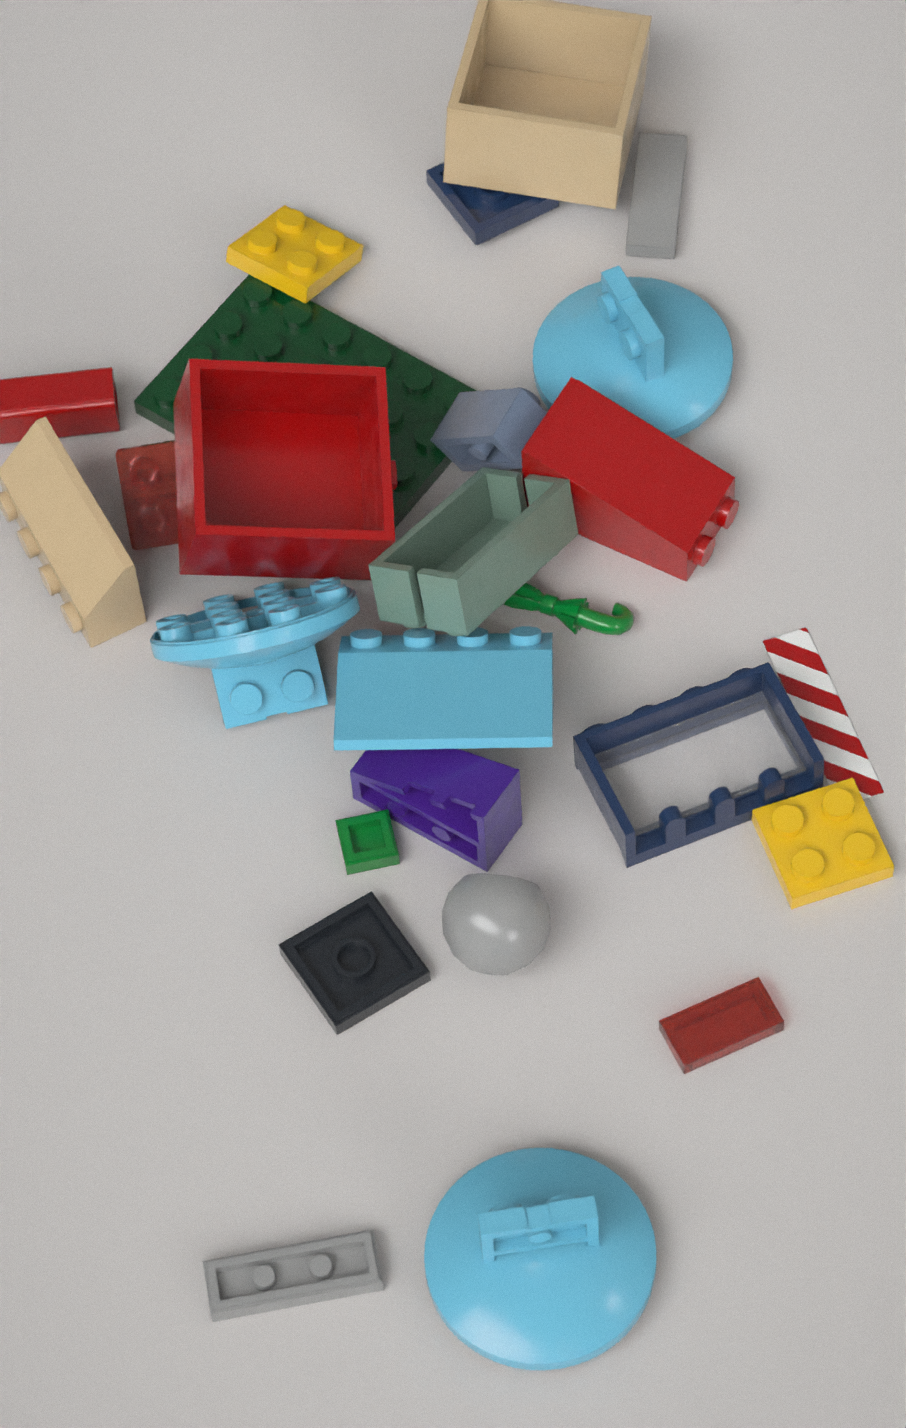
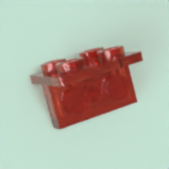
[115,440,178,550]

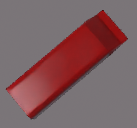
[0,367,120,444]

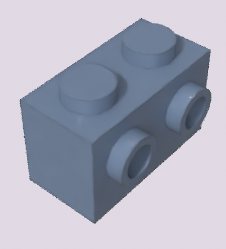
[431,387,547,472]

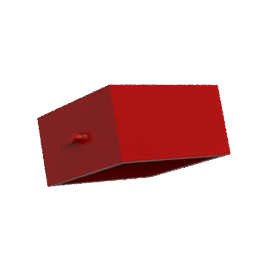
[173,359,397,580]

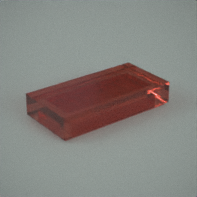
[659,977,784,1074]

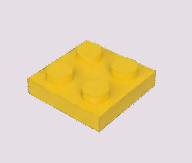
[226,205,363,304]
[751,778,894,910]

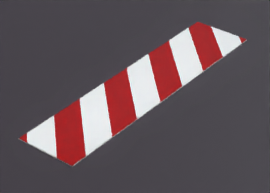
[762,627,884,799]

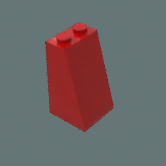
[521,377,739,582]

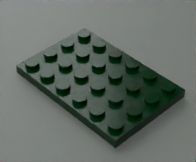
[134,275,477,529]

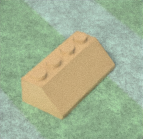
[0,416,147,648]

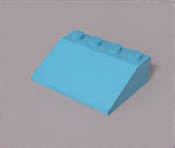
[333,626,554,751]

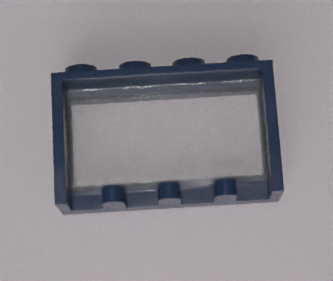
[573,662,824,868]

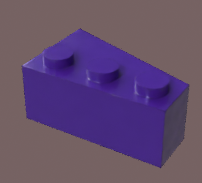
[350,749,522,872]

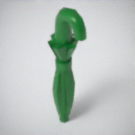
[504,583,635,635]

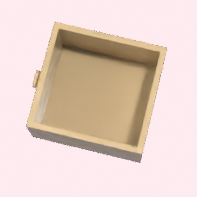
[443,0,652,210]

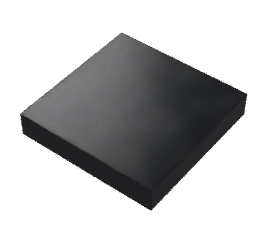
[279,891,431,1035]

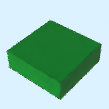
[335,809,400,875]

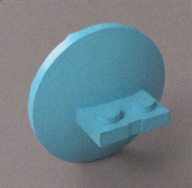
[533,265,733,439]
[150,577,360,729]
[424,1148,656,1370]

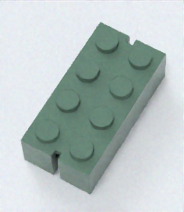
[368,467,578,636]

